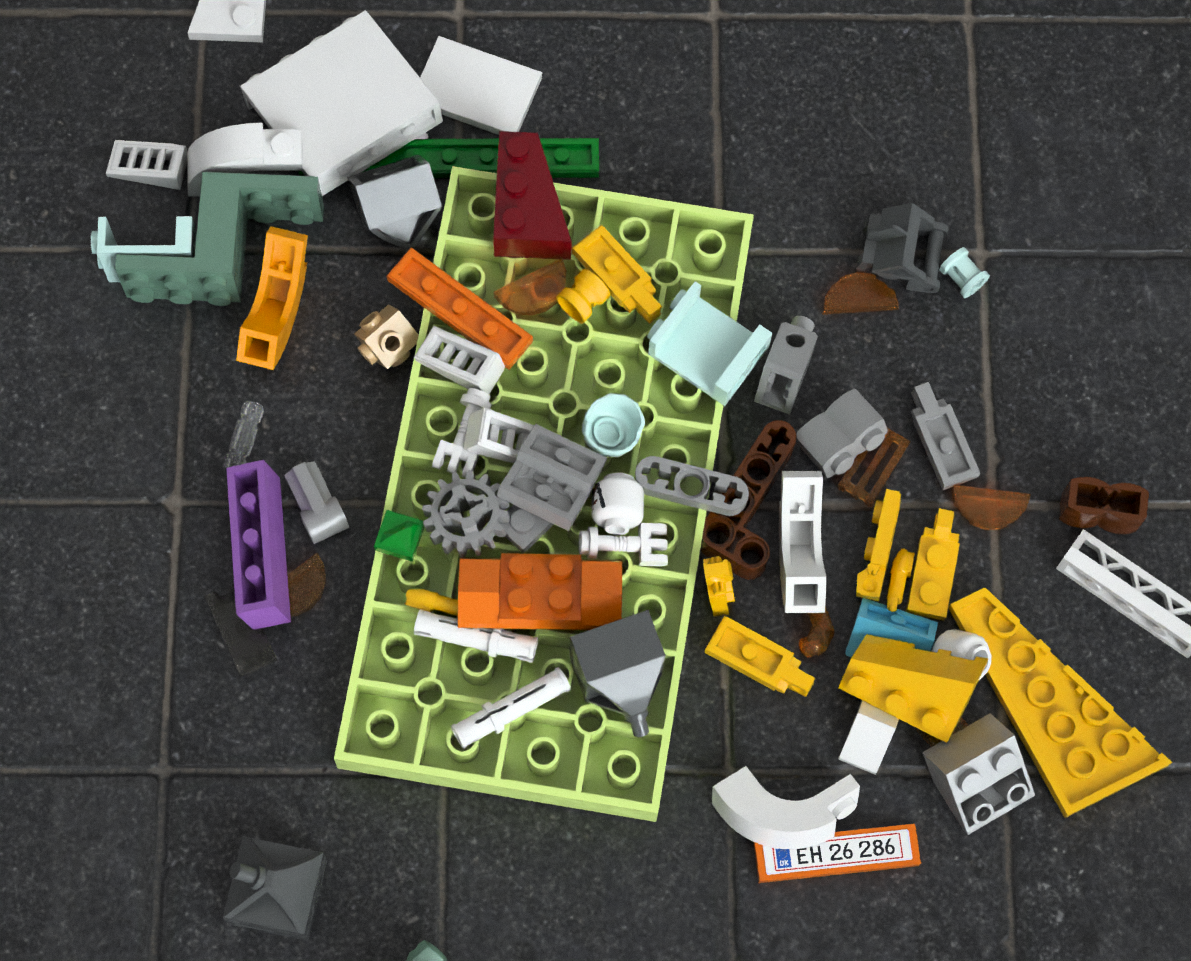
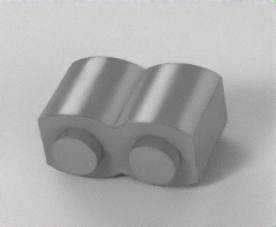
[796,389,888,478]

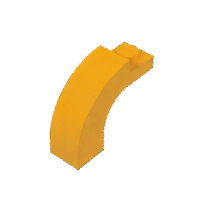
[236,226,308,370]

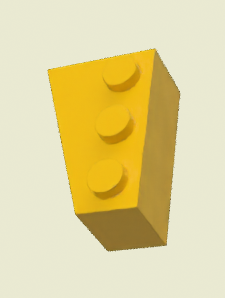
[838,634,988,743]

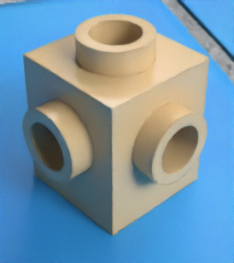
[354,304,419,369]

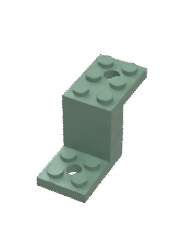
[115,172,324,306]

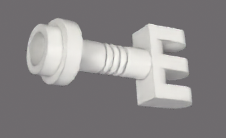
[432,388,492,478]
[579,523,668,566]

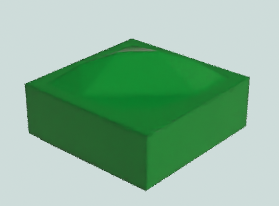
[374,510,425,562]

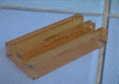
[837,428,911,508]

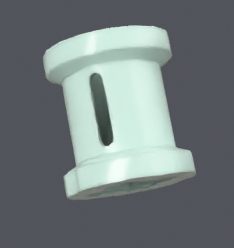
[939,247,990,298]

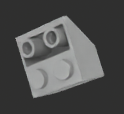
[922,713,1035,835]

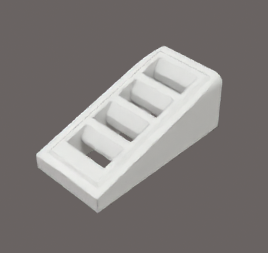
[106,140,188,190]
[414,326,505,394]
[463,407,534,463]

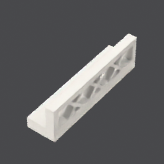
[1056,529,1191,658]

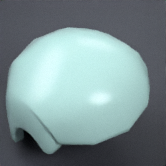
[582,393,645,458]

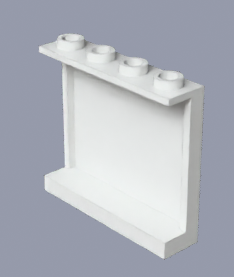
[240,10,443,196]

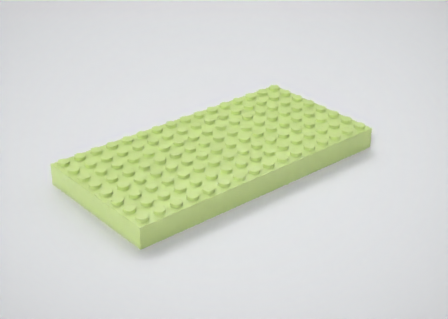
[334,166,754,822]

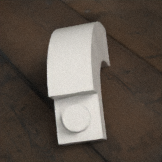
[187,123,302,197]
[779,471,826,613]
[712,766,860,849]

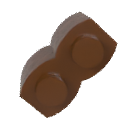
[1059,477,1149,534]

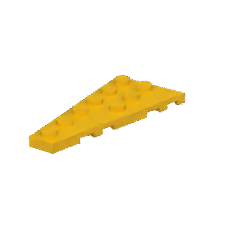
[948,588,1173,818]

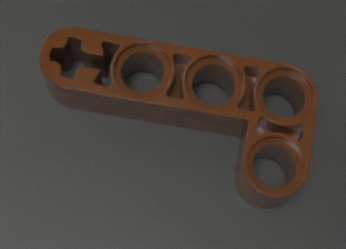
[700,420,796,580]

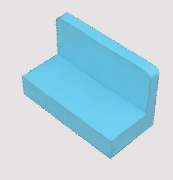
[845,598,938,658]

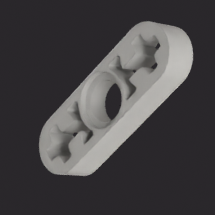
[635,456,749,516]

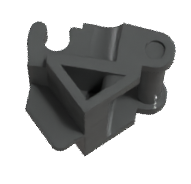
[856,203,949,293]

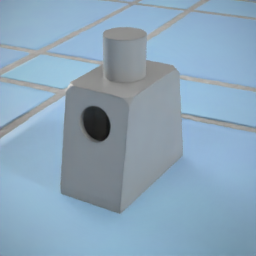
[754,316,818,415]

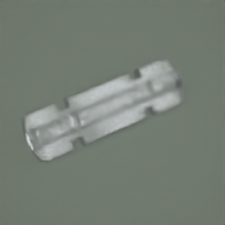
[223,400,264,472]

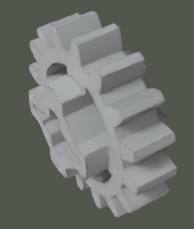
[422,470,511,558]

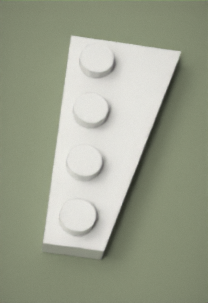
[188,0,266,42]

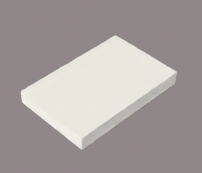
[420,36,542,135]

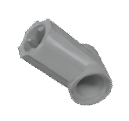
[284,461,349,544]

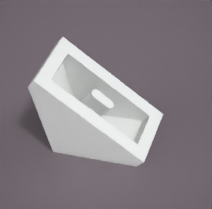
[838,700,899,775]

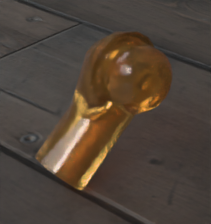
[799,605,835,658]

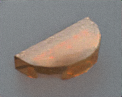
[494,258,567,316]
[822,272,899,315]
[952,485,1031,530]
[287,553,326,617]

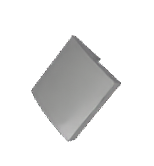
[497,424,607,531]

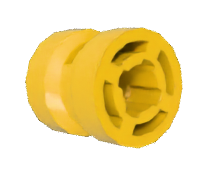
[556,268,611,324]

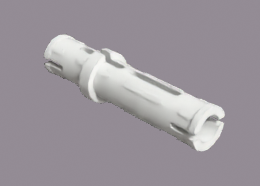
[414,609,538,663]
[451,667,571,749]

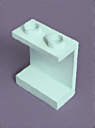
[91,216,197,282]
[647,281,772,406]

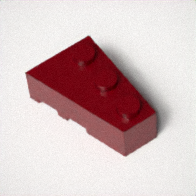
[493,131,572,260]

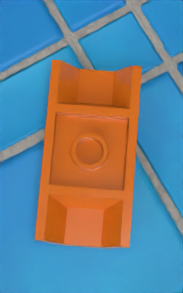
[458,553,622,630]

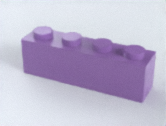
[226,460,291,630]

